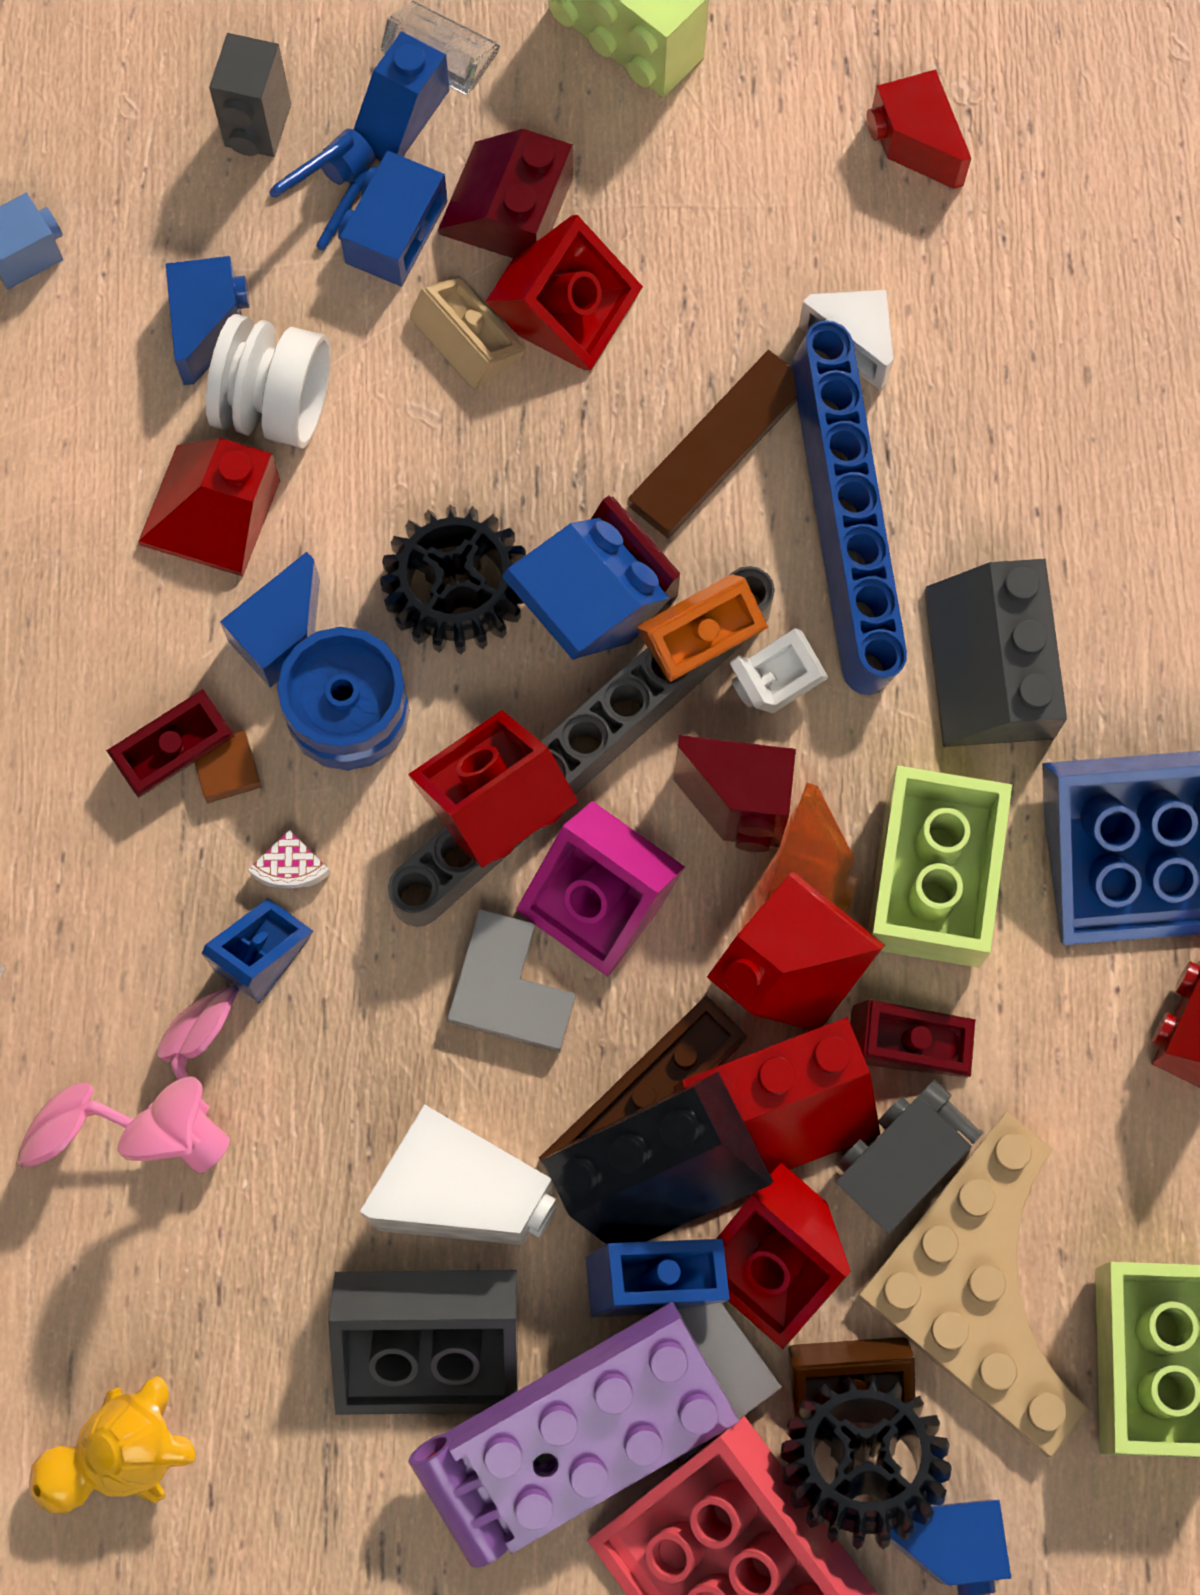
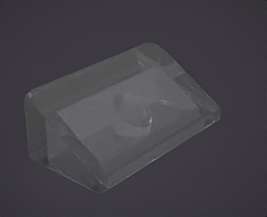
[381,1,500,95]

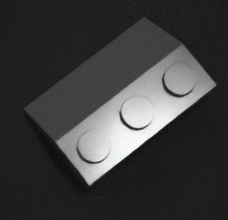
[924,558,1067,747]
[328,1270,518,1415]

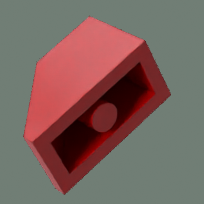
[867,69,972,189]

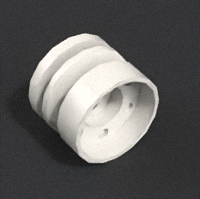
[206,314,331,449]

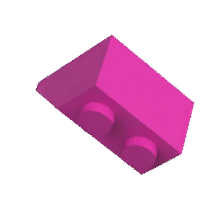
[516,801,685,977]

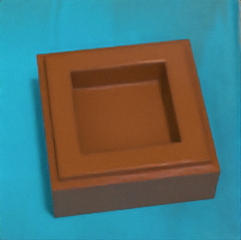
[195,730,262,804]

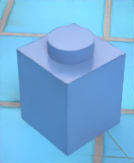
[0,192,63,290]

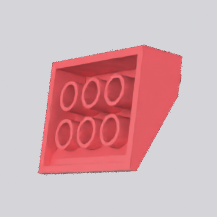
[587,1416,879,1595]

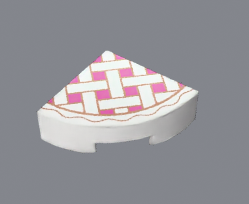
[248,830,331,888]

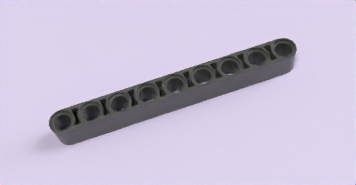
[388,566,775,927]

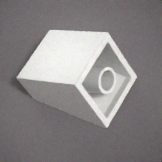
[360,1104,557,1245]

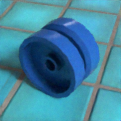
[277,627,410,771]

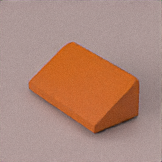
[637,574,768,682]

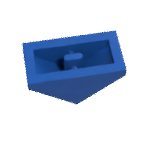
[202,898,313,1004]

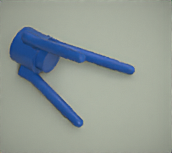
[269,128,375,250]

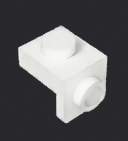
[729,628,829,713]

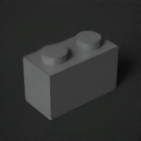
[209,33,291,157]

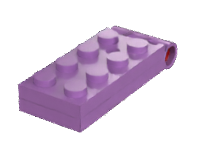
[408,1302,739,1568]

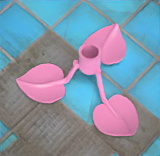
[17,985,240,1173]

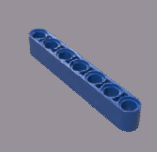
[791,320,907,695]

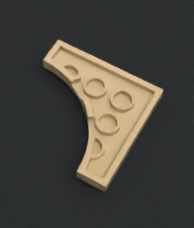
[857,1112,1088,1457]

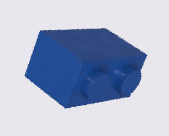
[338,150,448,287]

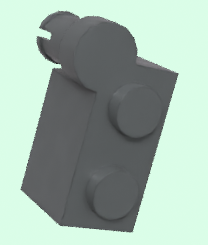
[835,1079,984,1234]

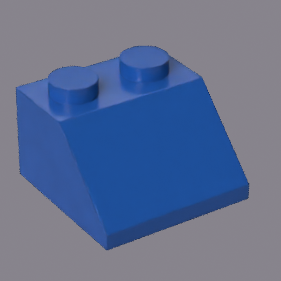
[502,517,670,660]

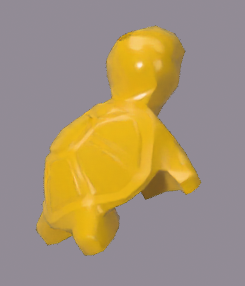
[29,1376,196,1514]

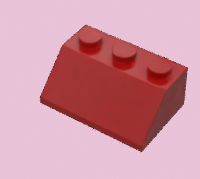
[673,1017,881,1174]

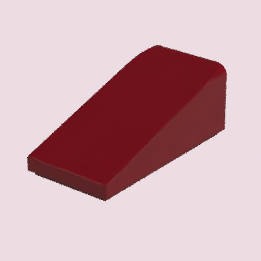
[850,999,976,1078]

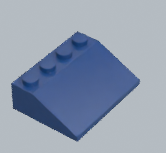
[1042,751,1200,945]

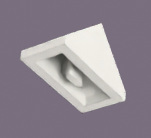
[798,290,894,391]

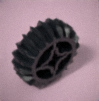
[380,504,526,655]
[780,1375,952,1550]

